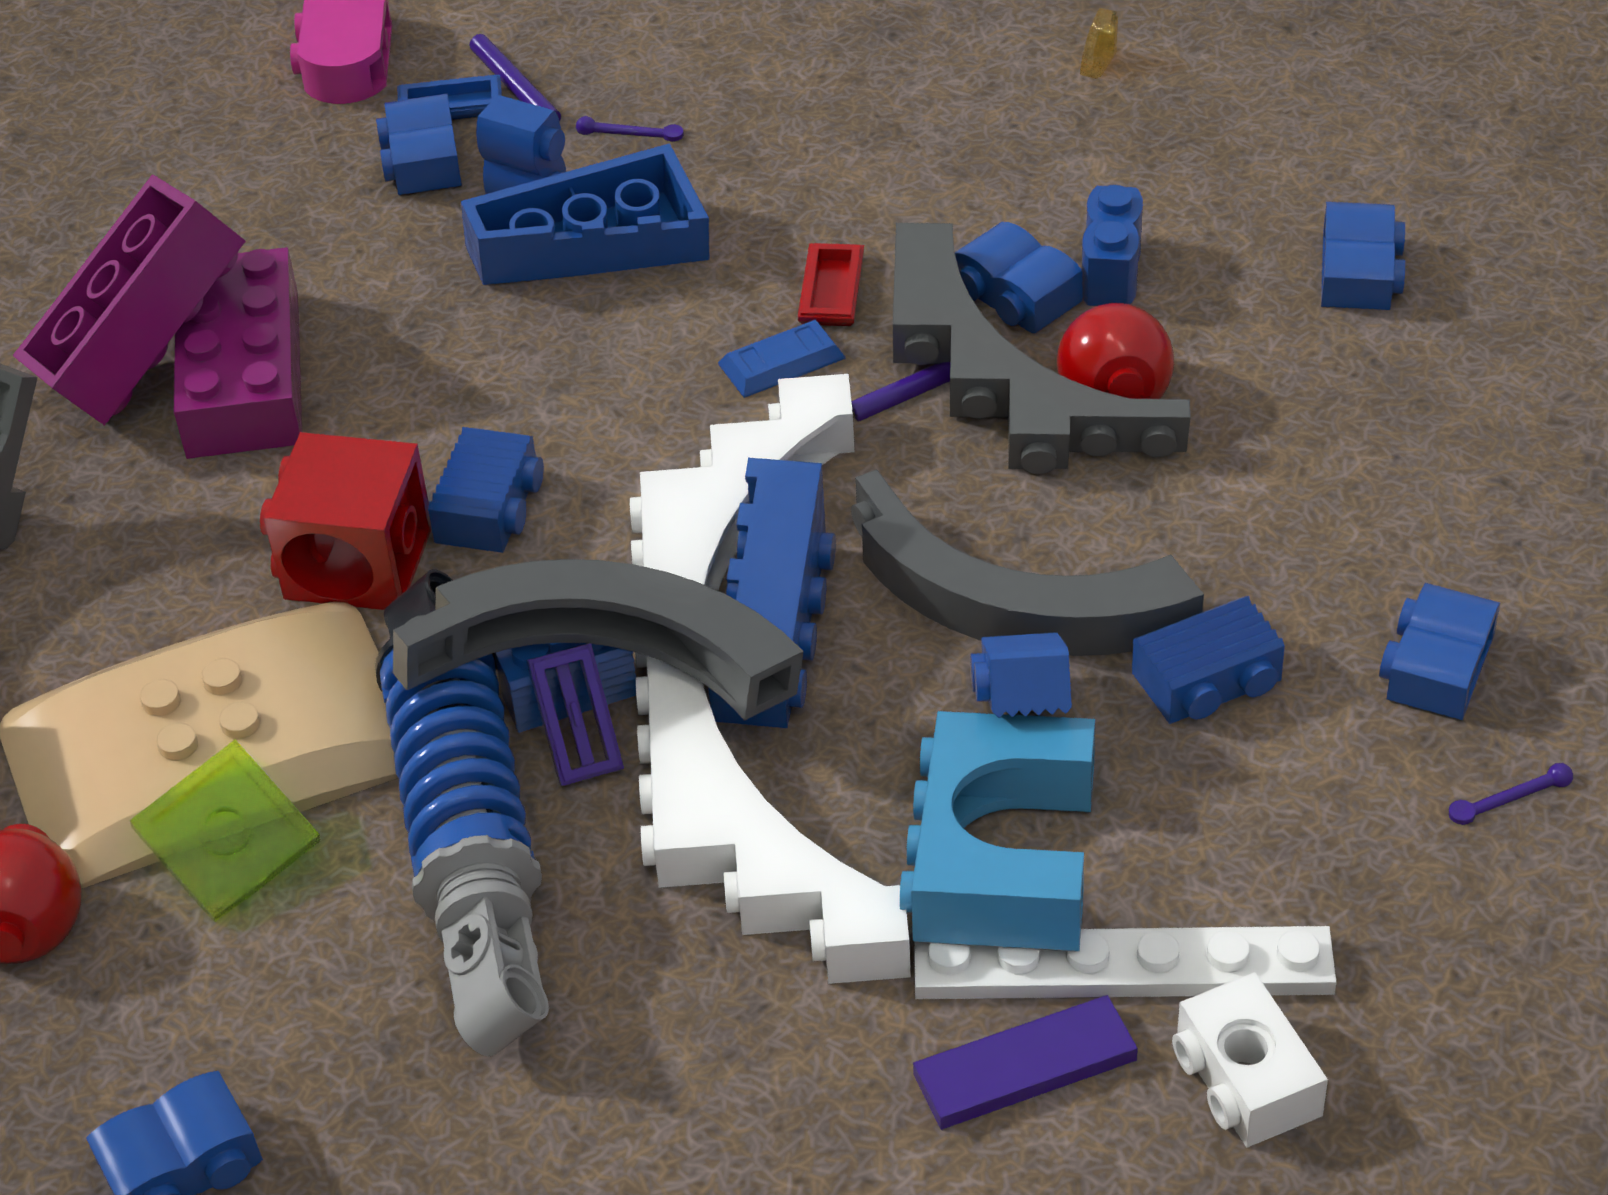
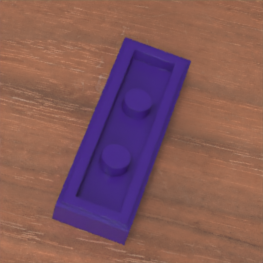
[913,995,1138,1130]

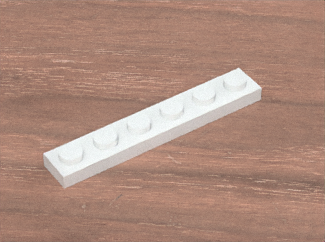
[915,926,1336,999]

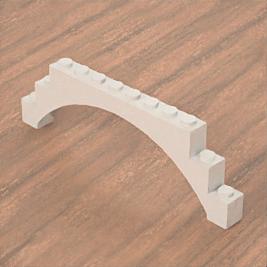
[630,374,911,984]

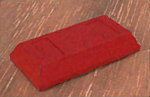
[798,243,864,326]

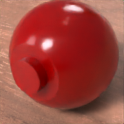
[1057,303,1174,399]
[0,824,82,964]

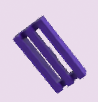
[526,643,624,786]

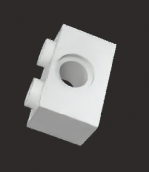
[1172,972,1328,1148]

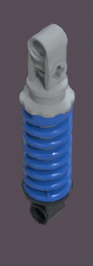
[375,569,549,1057]

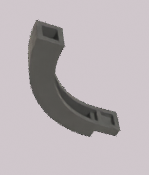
[851,469,1204,656]
[393,559,804,721]

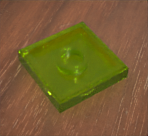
[129,739,320,922]

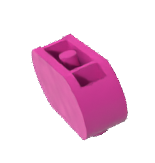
[290,0,393,104]

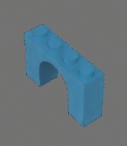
[900,711,1095,951]

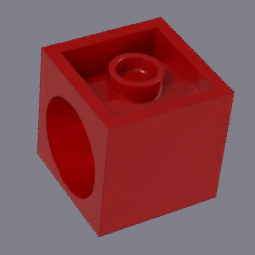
[260,432,432,610]

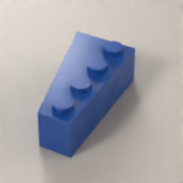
[461,143,710,285]
[709,457,836,728]

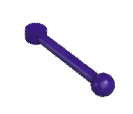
[576,116,684,142]
[1448,763,1573,825]

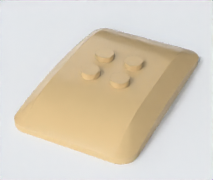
[0,601,398,888]

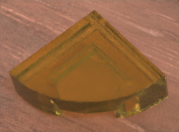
[1080,8,1118,79]

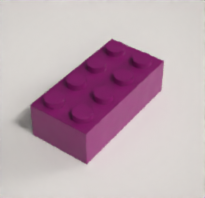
[13,174,246,426]
[174,247,302,459]

